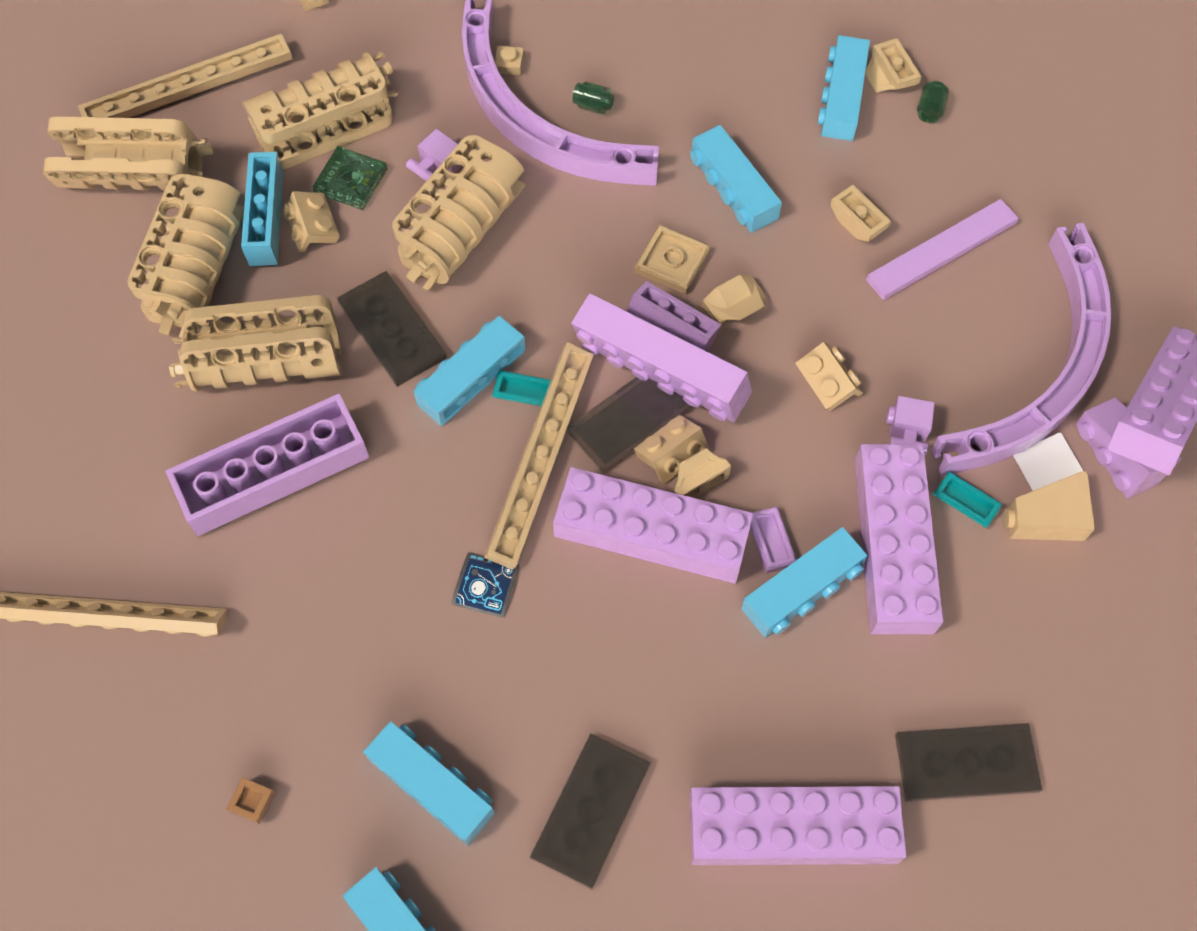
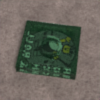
[312,146,388,210]

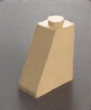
[1004,471,1095,541]

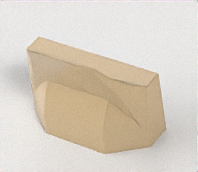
[865,38,922,93]
[830,185,891,242]
[702,274,766,325]
[673,448,731,498]

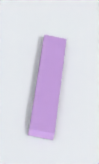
[866,199,1019,300]

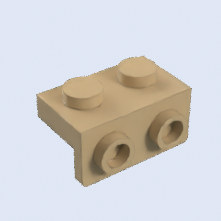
[283,191,340,252]
[795,342,863,411]
[634,415,709,484]

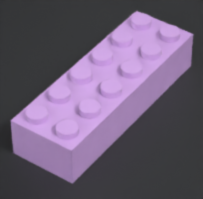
[571,293,752,422]
[1107,326,1197,476]
[165,393,369,537]
[855,444,943,634]
[553,467,754,584]
[689,786,906,865]

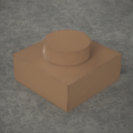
[226,777,275,824]

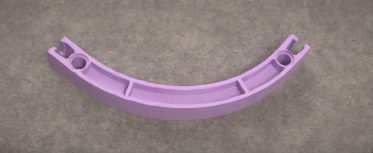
[462,0,659,186]
[931,222,1111,476]

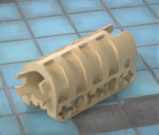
[242,52,398,170]
[43,116,213,190]
[392,135,525,291]
[127,174,244,338]
[169,295,342,391]

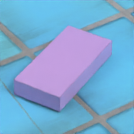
[750,506,796,574]

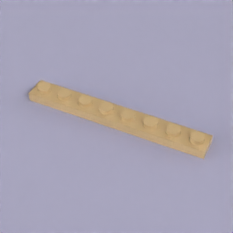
[78,33,293,118]
[484,342,594,570]
[0,592,227,637]

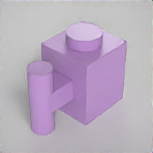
[406,129,461,181]
[885,396,935,455]

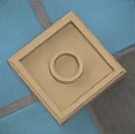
[635,225,710,294]

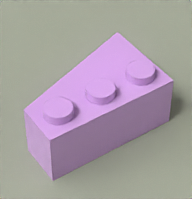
[1076,397,1182,499]

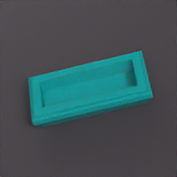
[492,370,551,406]
[933,471,1003,529]

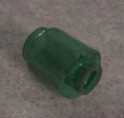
[572,81,614,115]
[917,81,950,123]

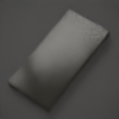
[337,271,447,387]
[566,377,694,474]
[895,723,1042,802]
[530,733,651,890]

